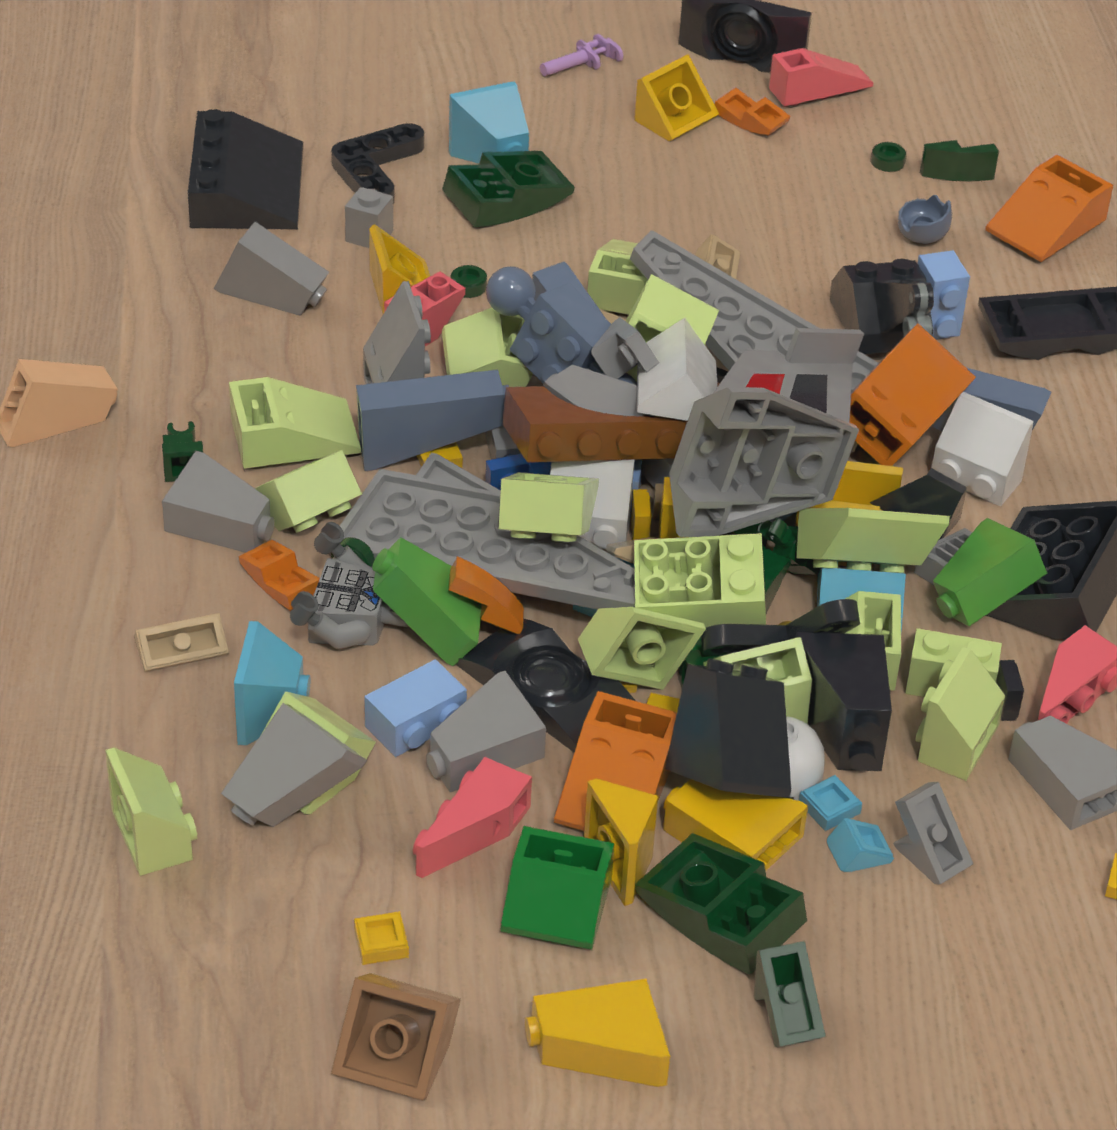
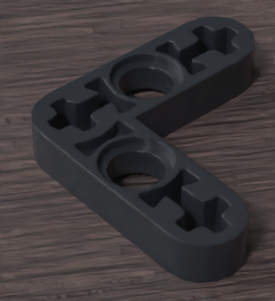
[331,123,425,204]
[701,599,860,656]

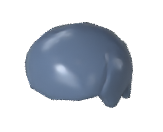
[898,195,952,244]

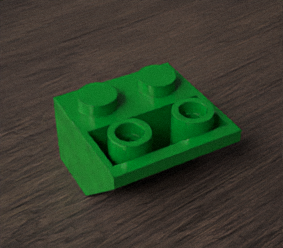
[501,826,614,950]

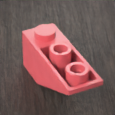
[769,48,873,106]
[1038,625,1117,724]
[413,757,532,878]

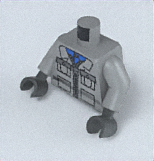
[290,522,408,649]

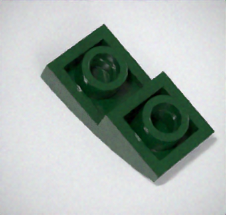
[920,140,999,182]

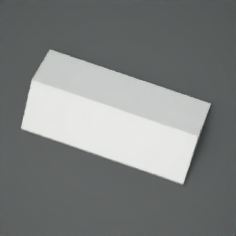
[637,318,718,421]

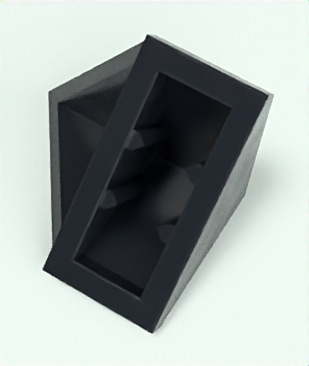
[870,468,967,540]

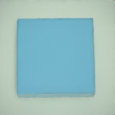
[799,775,862,831]

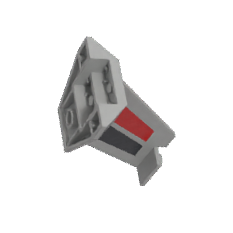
[669,328,864,537]

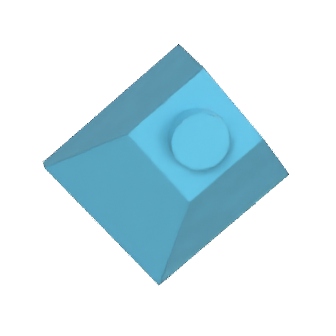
[449,81,529,164]
[234,621,311,746]

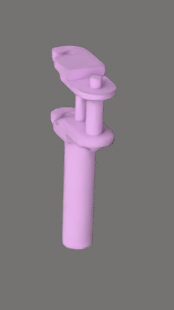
[540,34,623,76]

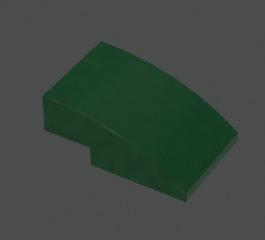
[442,151,575,227]
[635,833,807,975]

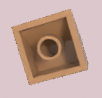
[331,973,461,1101]

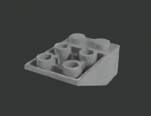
[363,281,431,384]

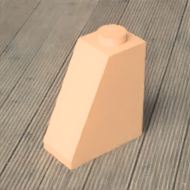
[0,359,118,447]

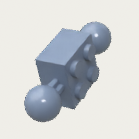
[486,267,637,385]

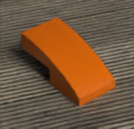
[715,88,791,135]
[238,540,320,611]
[449,556,524,634]

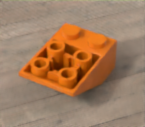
[985,154,1114,262]
[849,323,976,466]
[554,691,677,831]

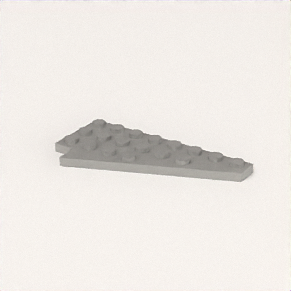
[630,230,878,452]
[330,453,635,609]

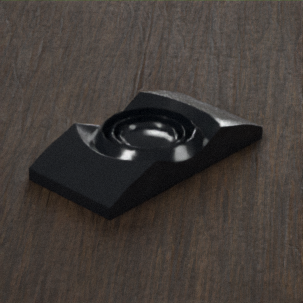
[678,0,812,73]
[978,286,1117,360]
[456,619,636,753]

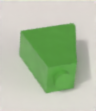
[933,518,1047,626]
[372,537,482,666]

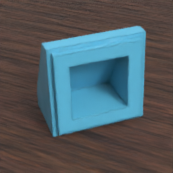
[827,818,894,872]

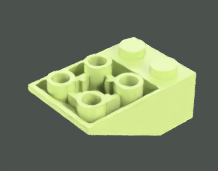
[588,239,648,315]
[229,377,361,469]
[634,533,766,627]

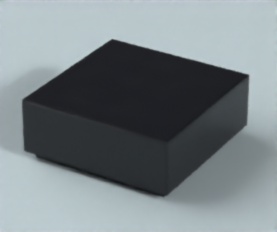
[996,660,1024,721]

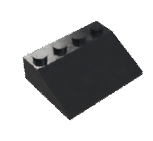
[188,109,303,230]
[986,501,1117,639]

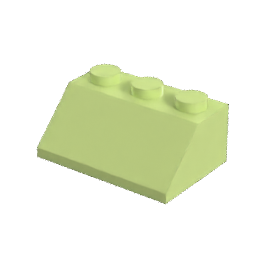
[797,508,950,573]

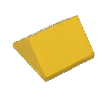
[635,54,719,141]
[369,224,430,314]
[831,461,903,511]
[584,778,658,906]

